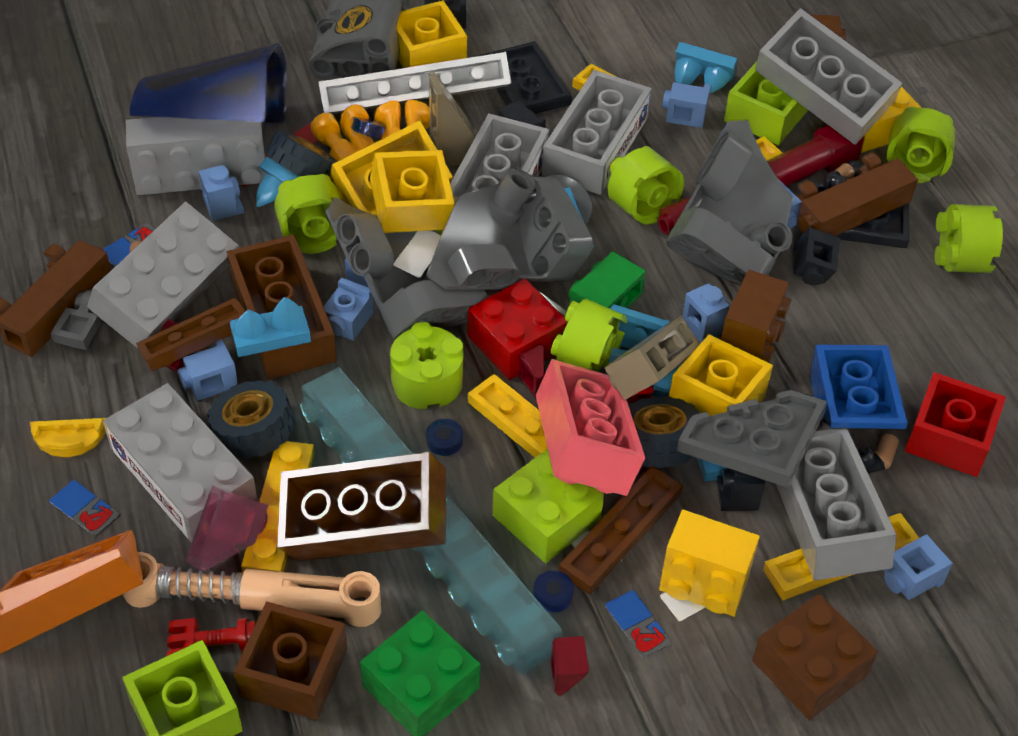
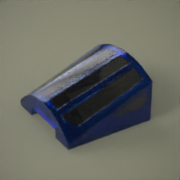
[130,43,287,123]

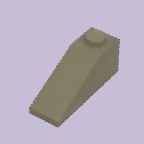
[429,73,478,167]
[605,315,700,400]

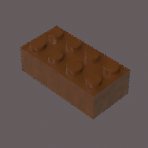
[226,235,337,380]
[277,452,446,561]

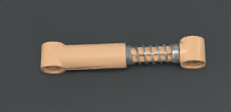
[123,552,381,627]

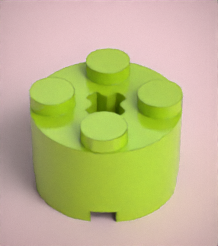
[887,107,955,183]
[608,146,684,225]
[274,174,342,254]
[935,204,1003,273]
[551,299,627,372]
[390,322,463,409]

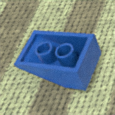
[809,345,908,429]

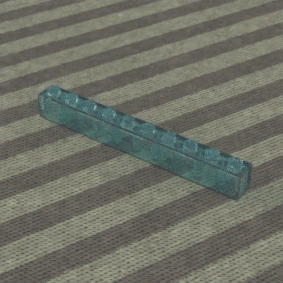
[300,367,562,675]

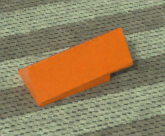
[0,529,144,654]

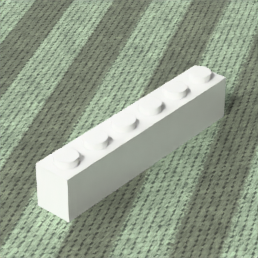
[319,52,511,114]

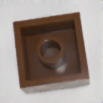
[721,269,792,363]
[752,594,878,721]
[233,601,348,720]

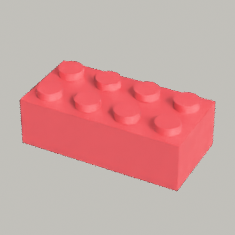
[536,359,645,496]

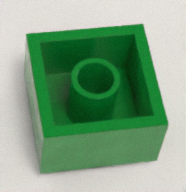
[360,610,480,736]

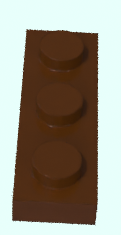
[136,297,245,372]

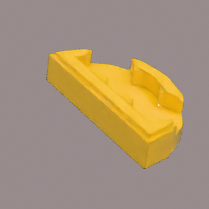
[30,418,106,457]

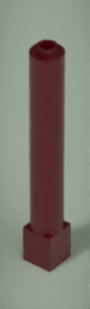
[657,125,865,236]

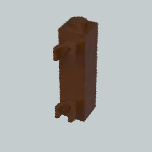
[796,152,918,236]
[0,240,111,357]

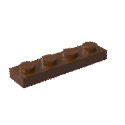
[558,466,683,595]

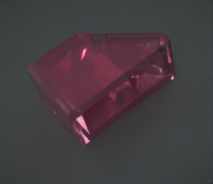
[185,485,268,571]

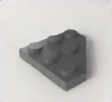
[677,390,827,488]

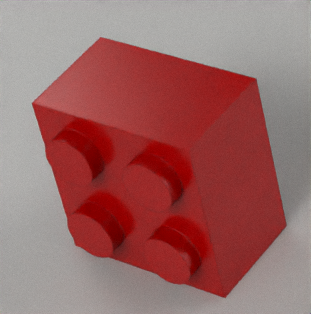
[467,278,568,380]
[904,372,1006,477]

